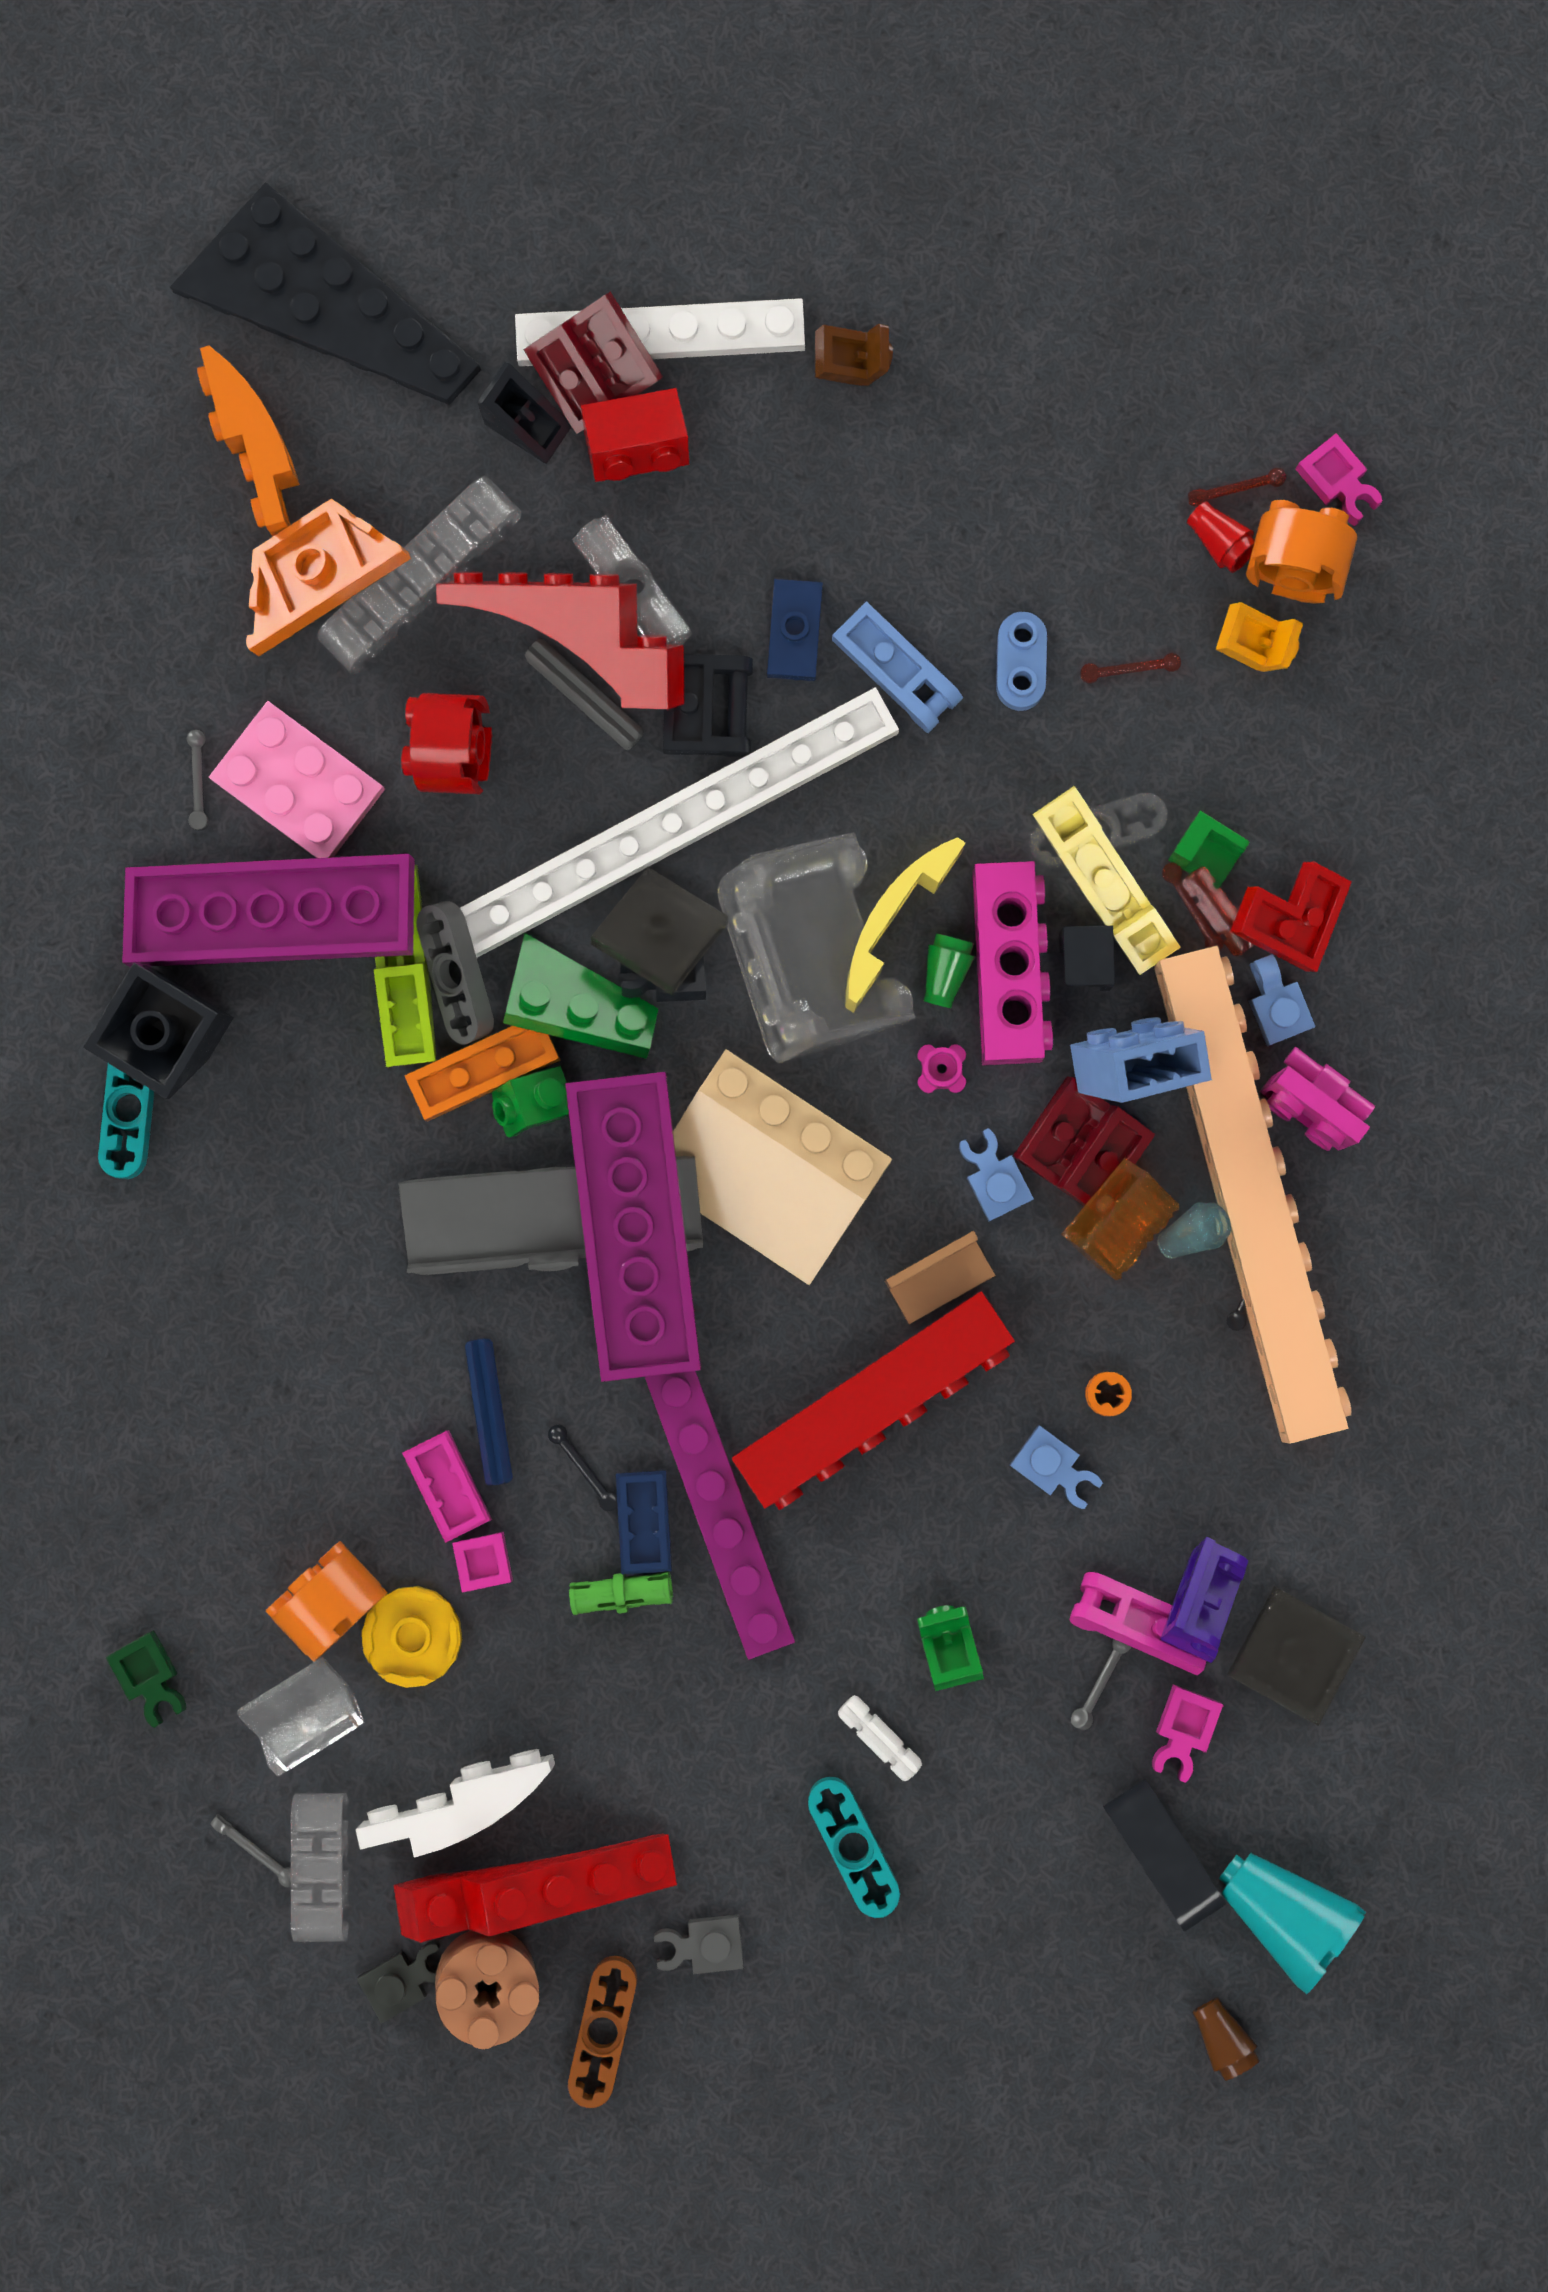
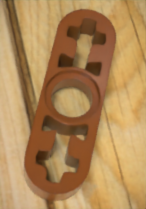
[568,1956,637,2108]

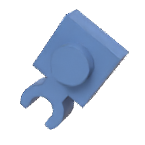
[959,1128,1034,1222]
[1009,1425,1103,1509]

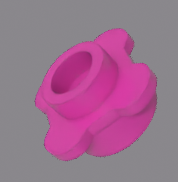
[917,1044,966,1093]

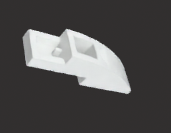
[356,1749,555,1857]

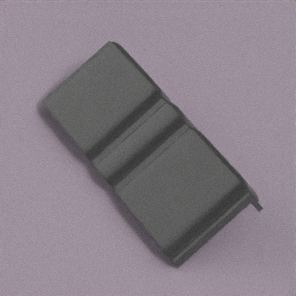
[398,1156,703,1275]

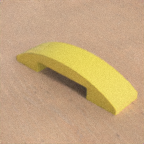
[1032,786,1181,975]
[845,837,965,1013]

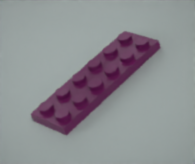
[122,854,415,967]
[565,1072,701,1382]

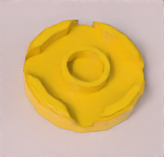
[362,1586,462,1688]

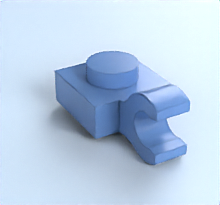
[1249,954,1315,1046]

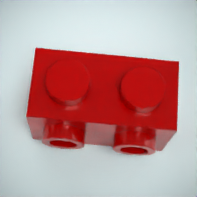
[581,388,690,482]

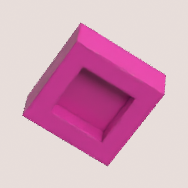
[452,1532,513,1592]

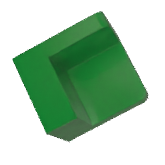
[1168,811,1250,889]

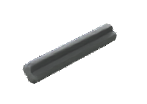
[525,639,644,750]

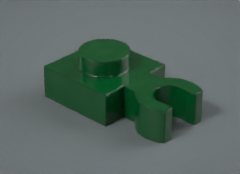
[106,1631,186,1728]

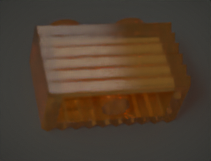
[1061,1158,1179,1280]

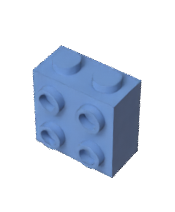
[1070,1017,1212,1103]

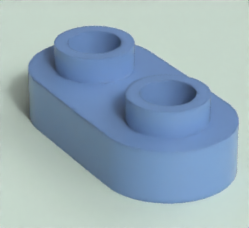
[996,612,1047,711]

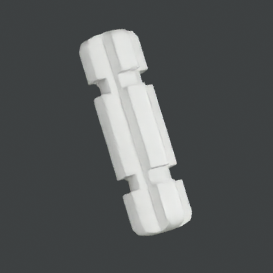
[838,1695,922,1781]

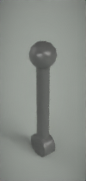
[186,729,209,830]
[1071,1639,1131,1731]
[210,1814,298,1887]

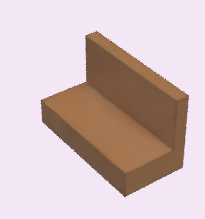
[885,1231,995,1324]

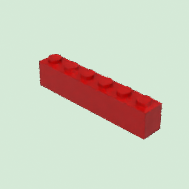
[731,1291,1015,1510]

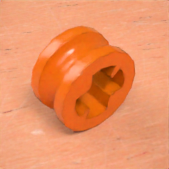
[1085,1372,1132,1416]

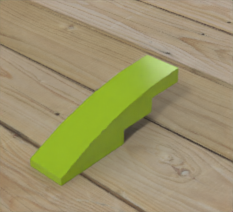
[374,865,436,1067]

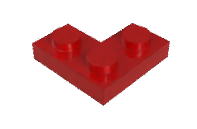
[1230,861,1352,972]

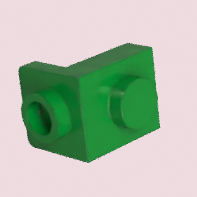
[492,1066,569,1138]
[917,1605,984,1691]

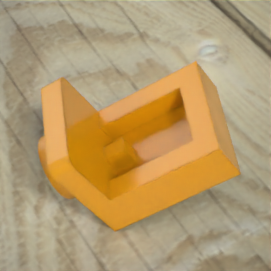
[1215,602,1303,672]

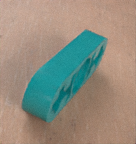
[98,1063,154,1179]
[808,1777,900,1918]

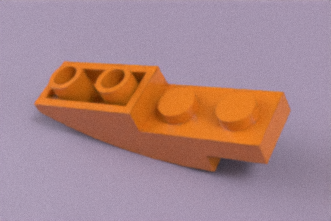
[197,346,300,537]

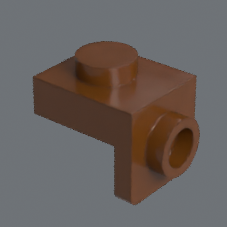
[815,324,893,386]

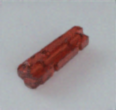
[1182,866,1254,956]

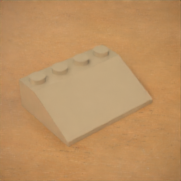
[673,1049,892,1285]

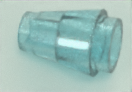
[1157,1202,1231,1259]

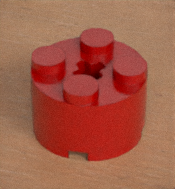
[401,693,492,795]

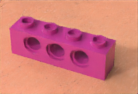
[972,861,1053,1065]

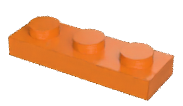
[405,1026,560,1122]

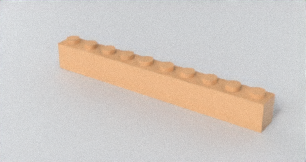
[1154,946,1351,1444]

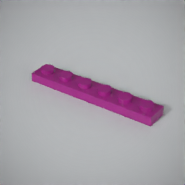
[645,1371,795,1660]

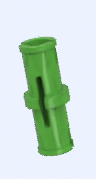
[569,1571,673,1615]

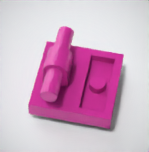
[1260,1047,1375,1151]

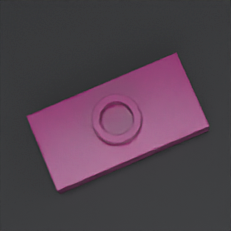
[402,1430,492,1543]

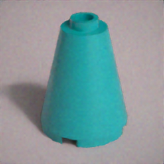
[1219,1853,1366,1994]

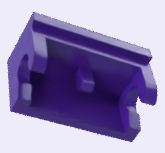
[1160,1537,1249,1663]

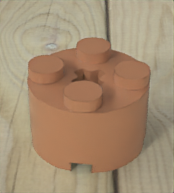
[435,1930,539,2049]

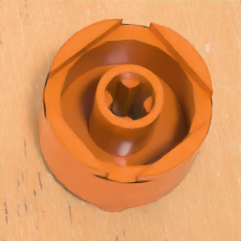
[1246,500,1357,603]
[265,1541,387,1662]

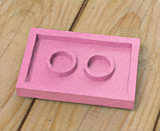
[209,701,385,858]

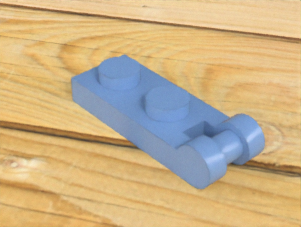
[832,601,963,733]

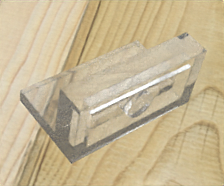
[237,1657,364,1777]

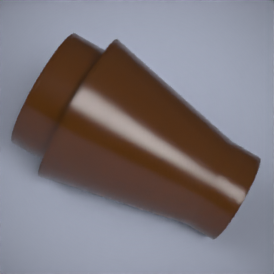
[1192,1997,1260,2081]

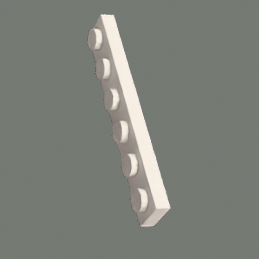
[515,298,805,366]

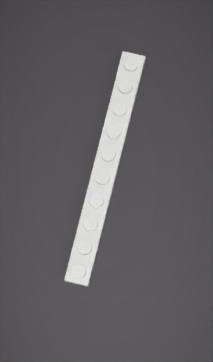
[460,687,899,958]

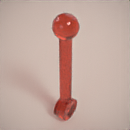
[1188,468,1287,506]
[1080,653,1181,684]
[1162,863,1224,952]

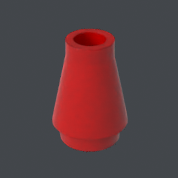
[1187,501,1255,573]

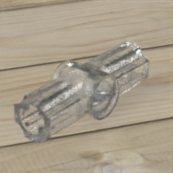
[572,515,692,645]

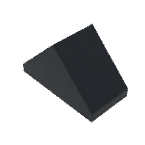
[477,362,572,464]

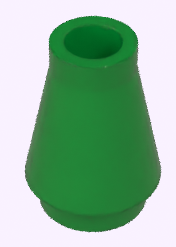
[923,933,976,1009]

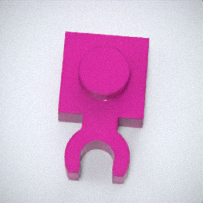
[1295,433,1383,526]
[1152,1684,1223,1783]

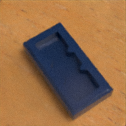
[767,579,823,681]
[616,1470,672,1574]

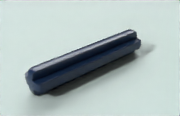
[465,1338,513,1486]

